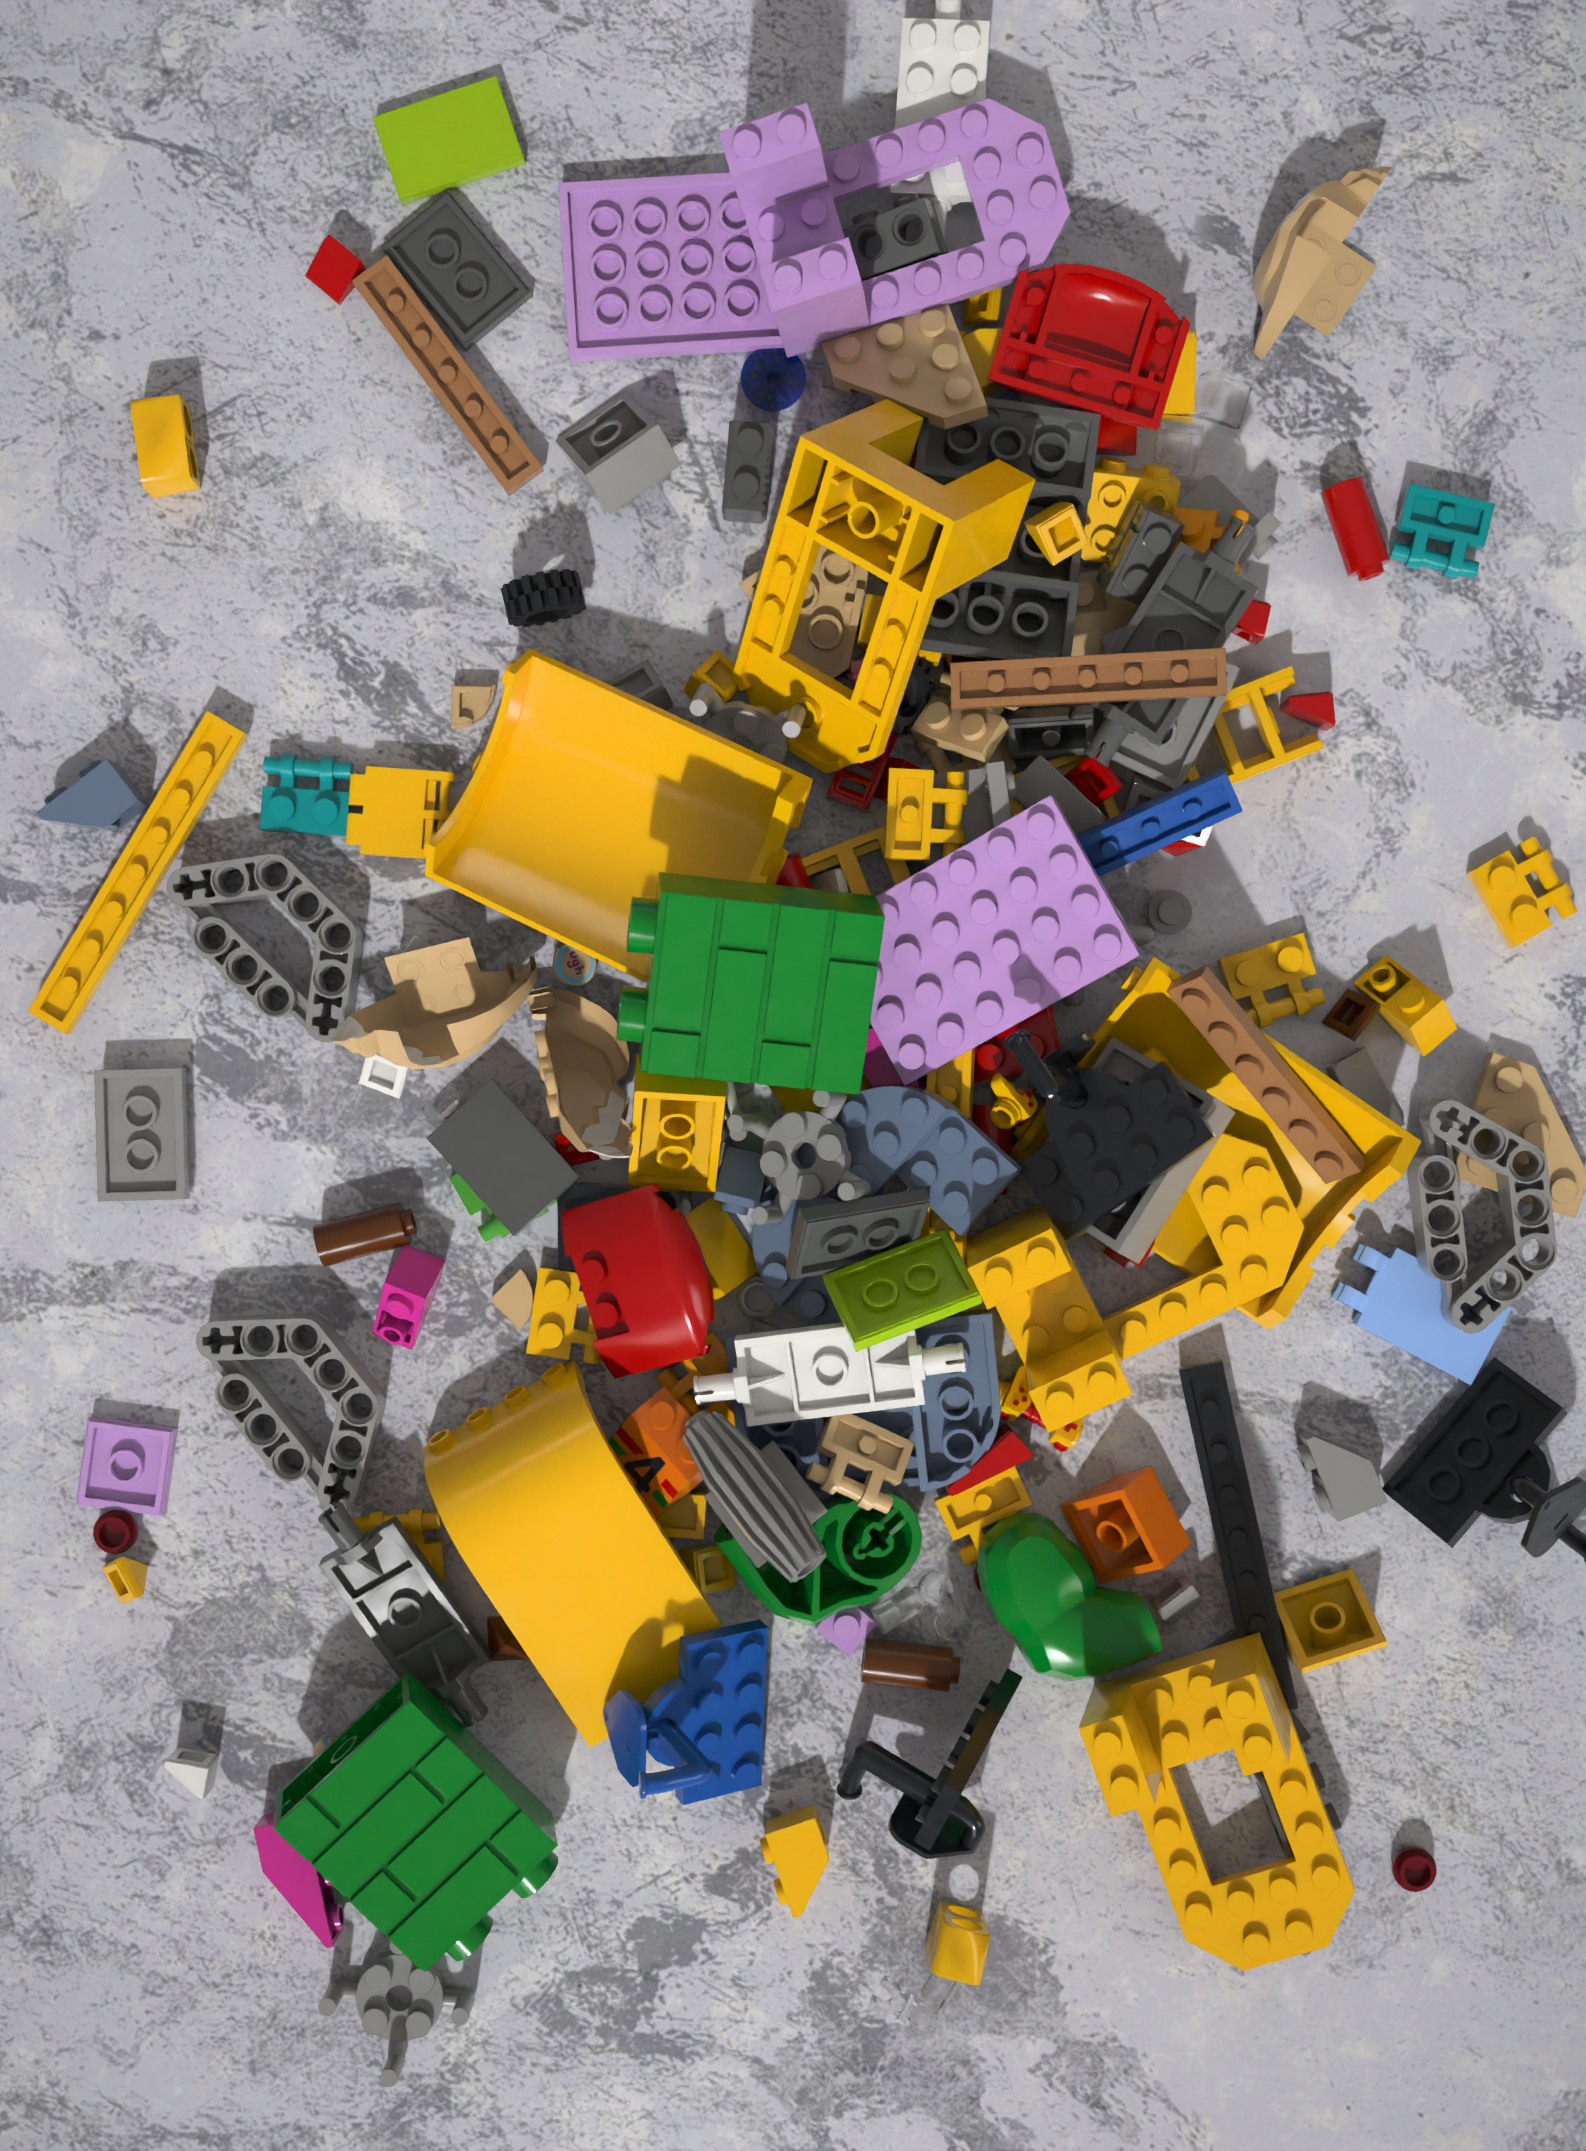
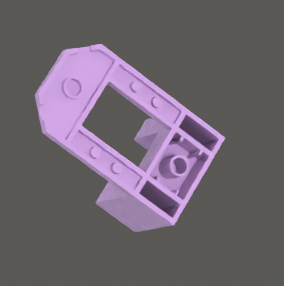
[718,98,1071,358]

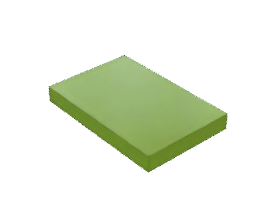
[372,76,525,205]
[822,1228,982,1352]

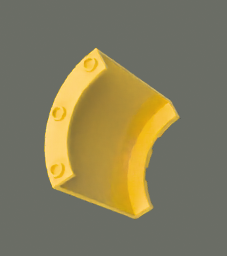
[423,648,813,983]
[1011,957,1422,1330]

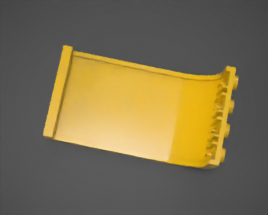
[424,1359,725,1748]

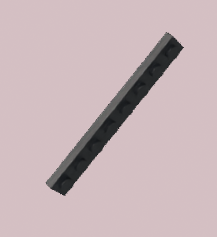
[1179,1360,1298,1710]

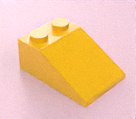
[628,1054,726,1192]

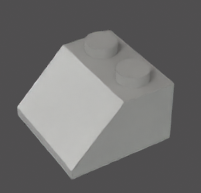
[555,391,681,515]

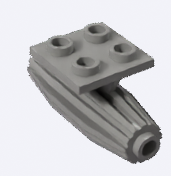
[683,1410,828,1583]

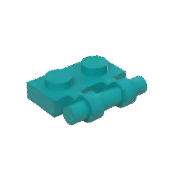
[1389,483,1495,579]
[260,753,354,837]

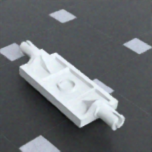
[890,0,990,244]
[693,1322,966,1427]

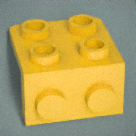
[1081,457,1181,563]

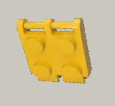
[345,766,455,859]

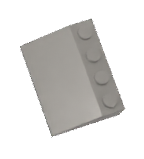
[1017,1036,1236,1264]

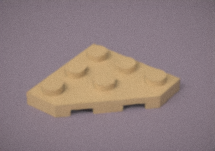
[821,303,988,429]
[740,544,869,680]
[1453,1052,1586,1218]

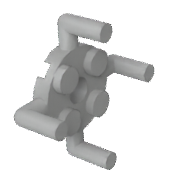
[689,683,806,765]
[727,1090,871,1225]
[318,1941,475,2087]

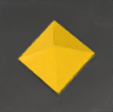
[963,287,1003,328]
[102,1556,148,1604]

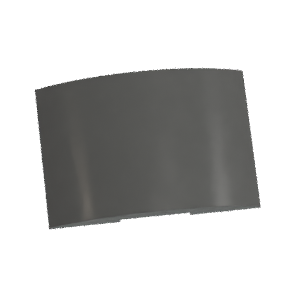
[913,397,1101,661]

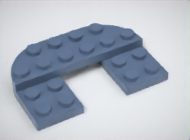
[752,1086,1022,1326]
[725,1309,1001,1500]

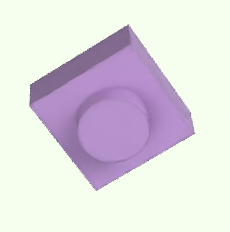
[815,1606,877,1657]

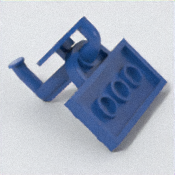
[603,1619,768,1805]

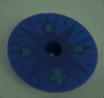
[741,348,806,411]

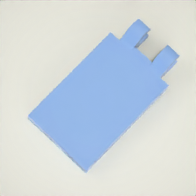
[1331,1243,1512,1385]

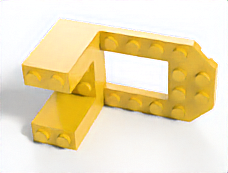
[733,399,1036,774]
[966,1133,1304,1433]
[1078,1633,1355,1971]

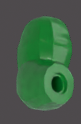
[714,1491,922,1626]
[977,1512,1162,1682]

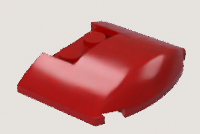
[987,264,1191,431]
[562,1183,714,1379]

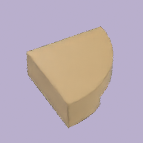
[451,684,497,730]
[490,1268,534,1330]

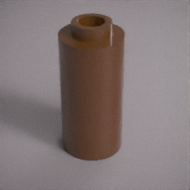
[313,1202,417,1267]
[861,1638,960,1692]

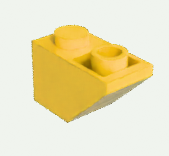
[1354,955,1457,1057]
[760,1804,829,1918]

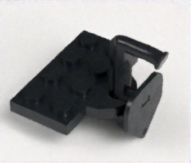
[1004,1030,1217,1241]
[1382,1357,1586,1563]
[837,1668,1023,1859]

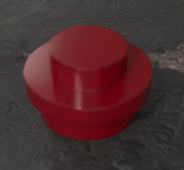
[93,1510,139,1554]
[1391,1846,1437,1892]

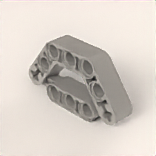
[167,854,364,1043]
[1407,1098,1557,1334]
[196,1314,386,1511]

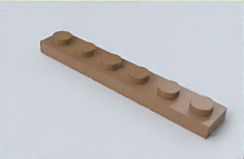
[351,255,544,496]
[950,648,1227,710]
[1166,965,1366,1184]

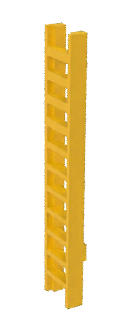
[802,666,1324,895]

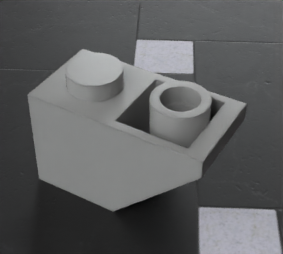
[1296,1430,1388,1522]

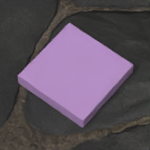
[76,1416,178,1516]

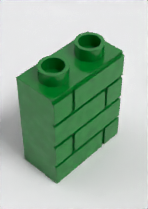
[616,872,885,1095]
[273,1671,559,1972]

